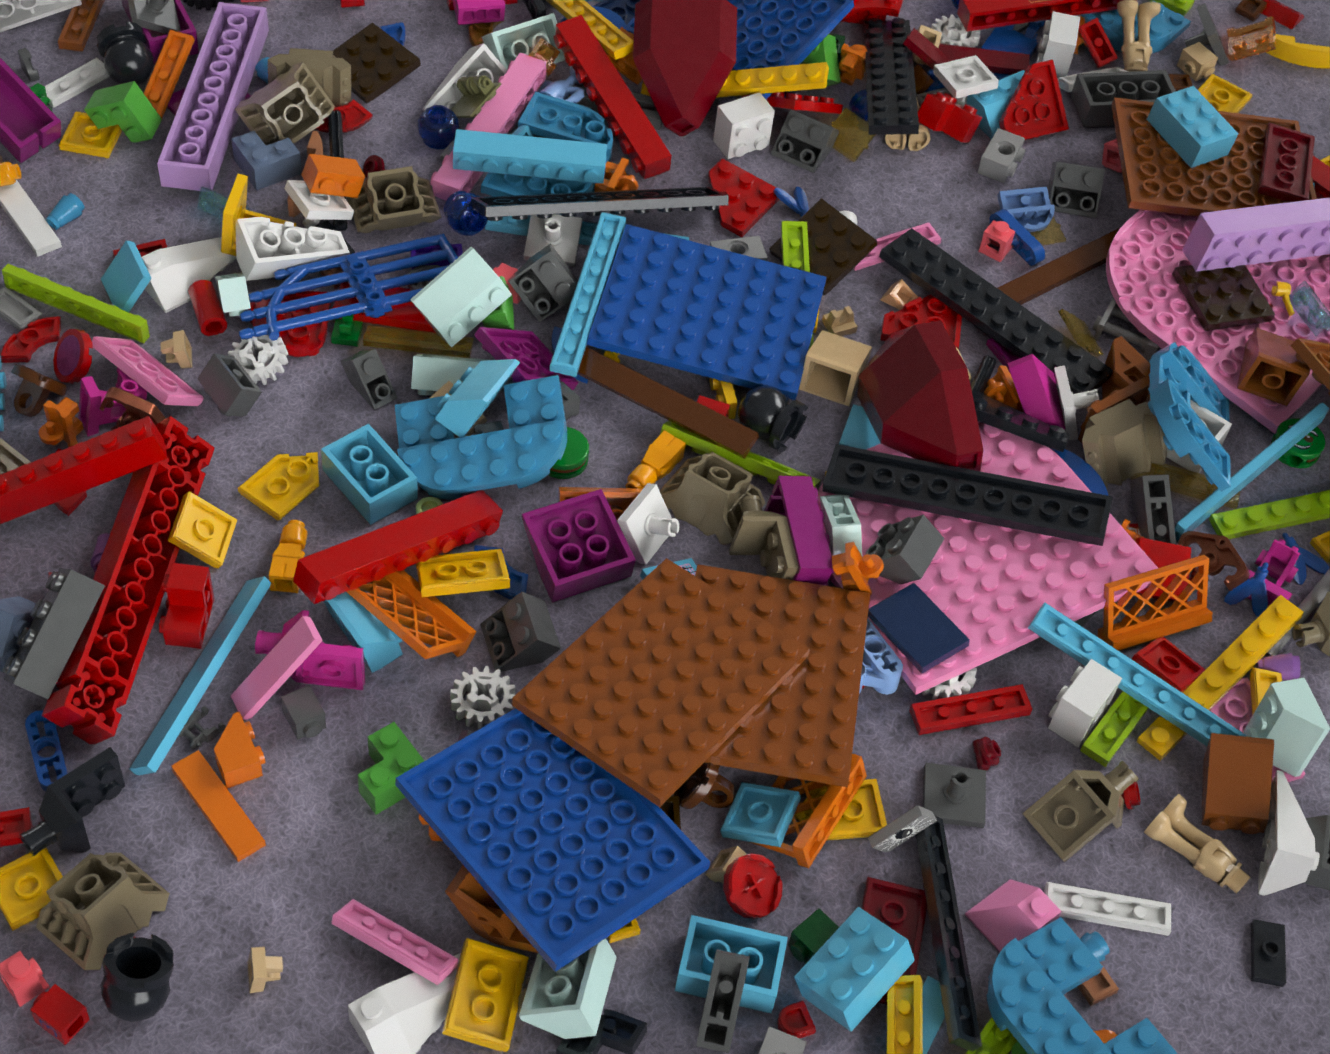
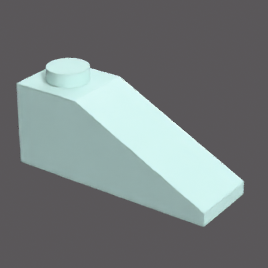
[215,272,251,316]
[820,495,862,556]

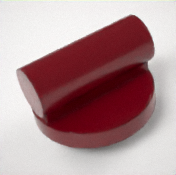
[363,155,386,178]
[972,736,1001,770]

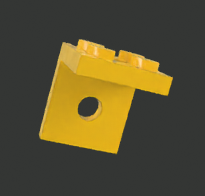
[221,174,297,256]

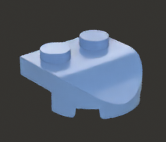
[997,186,1055,232]

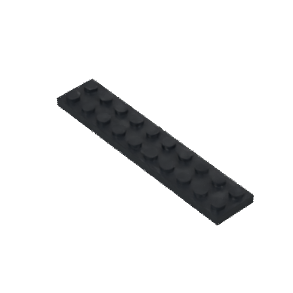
[863,18,919,135]
[471,187,729,221]
[879,228,1113,394]
[822,444,1113,546]

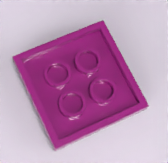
[474,327,579,390]

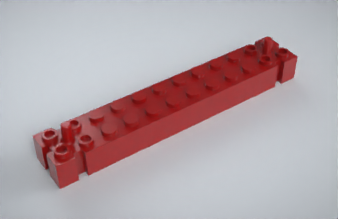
[42,416,215,745]

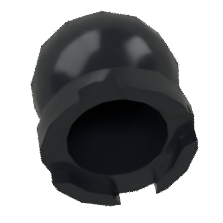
[97,22,153,85]
[738,385,808,453]
[101,933,174,1022]

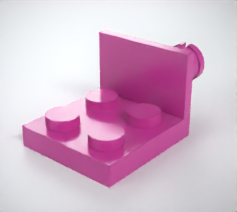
[255,610,365,690]

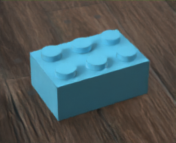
[1147,86,1238,168]
[321,424,418,525]
[794,907,915,1032]
[675,915,788,1014]

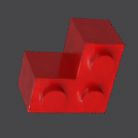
[918,92,983,143]
[159,563,214,649]

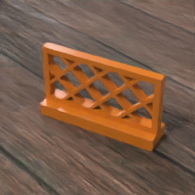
[1098,555,1213,651]
[347,570,477,660]
[750,753,867,869]

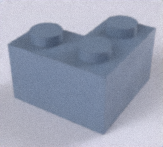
[231,131,302,190]
[0,596,36,672]

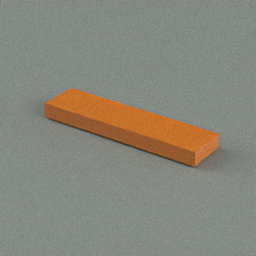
[144,30,195,118]
[171,750,266,862]

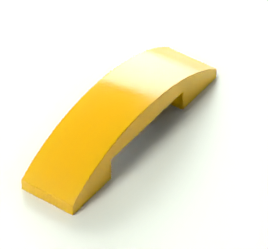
[1266,34,1330,69]

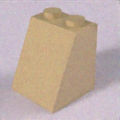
[799,330,872,406]

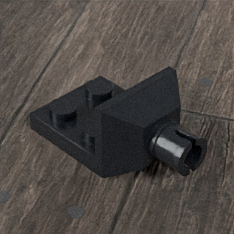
[19,747,125,856]

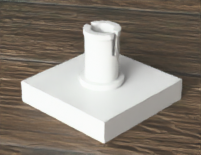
[933,55,999,105]
[284,180,354,229]
[524,214,582,267]
[1054,365,1099,440]
[617,483,679,565]

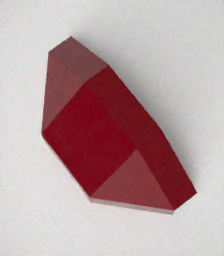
[633,0,737,136]
[857,321,983,471]

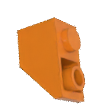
[214,711,266,789]

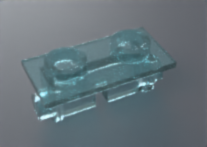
[197,186,252,220]
[1289,281,1330,336]

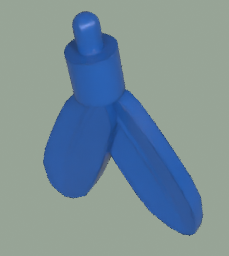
[774,186,809,217]
[1282,533,1330,585]
[1224,562,1269,617]

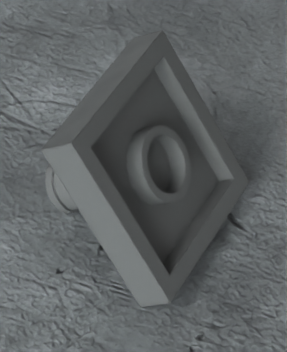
[128,0,180,34]
[1184,3,1229,65]
[923,763,986,828]

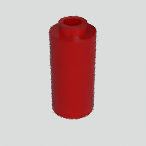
[188,280,227,336]

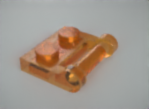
[1227,16,1276,61]

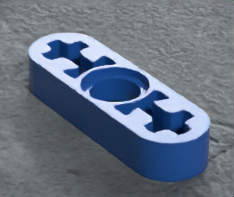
[989,209,1045,266]
[25,710,68,792]

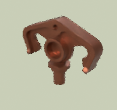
[99,387,166,431]
[1177,531,1250,591]

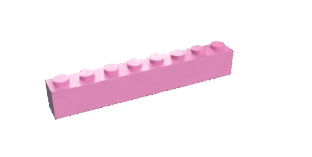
[430,53,546,206]

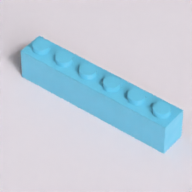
[453,129,607,184]

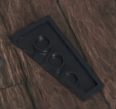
[972,390,1071,452]

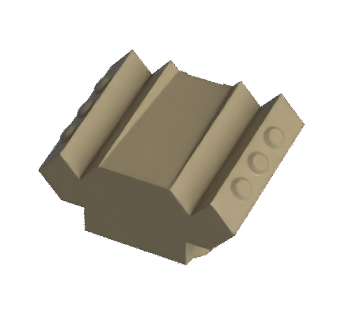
[268,48,351,107]
[235,62,335,145]
[347,166,442,233]
[1082,399,1167,489]
[660,452,766,545]
[36,853,170,970]

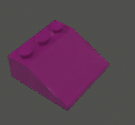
[521,489,636,603]

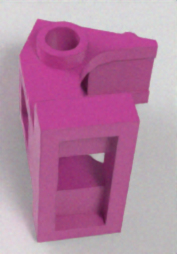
[78,367,147,437]
[1247,539,1300,607]

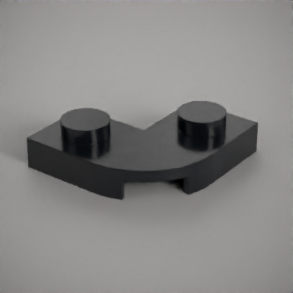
[556,1009,647,1054]

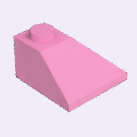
[965,879,1062,953]

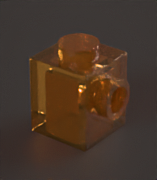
[529,38,560,77]

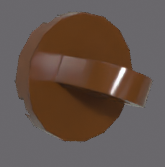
[11,363,67,417]
[674,763,734,810]

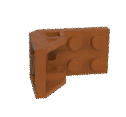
[1078,336,1151,444]
[445,865,538,953]

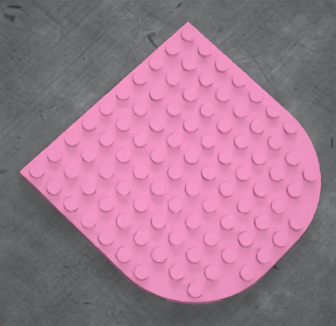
[1106,210,1330,434]
[817,421,1158,695]

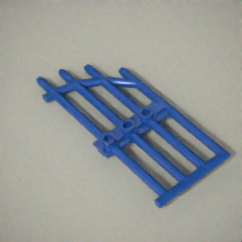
[239,233,458,341]

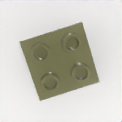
[444,76,501,119]

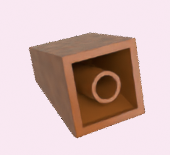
[1237,327,1310,406]
[1202,733,1274,834]

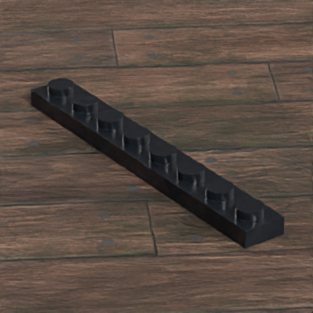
[915,815,982,1051]

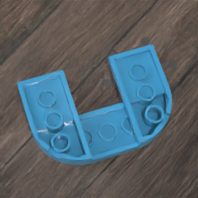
[1076,1,1191,54]
[481,92,613,215]
[1148,342,1231,492]
[395,375,567,500]
[986,917,1178,1054]

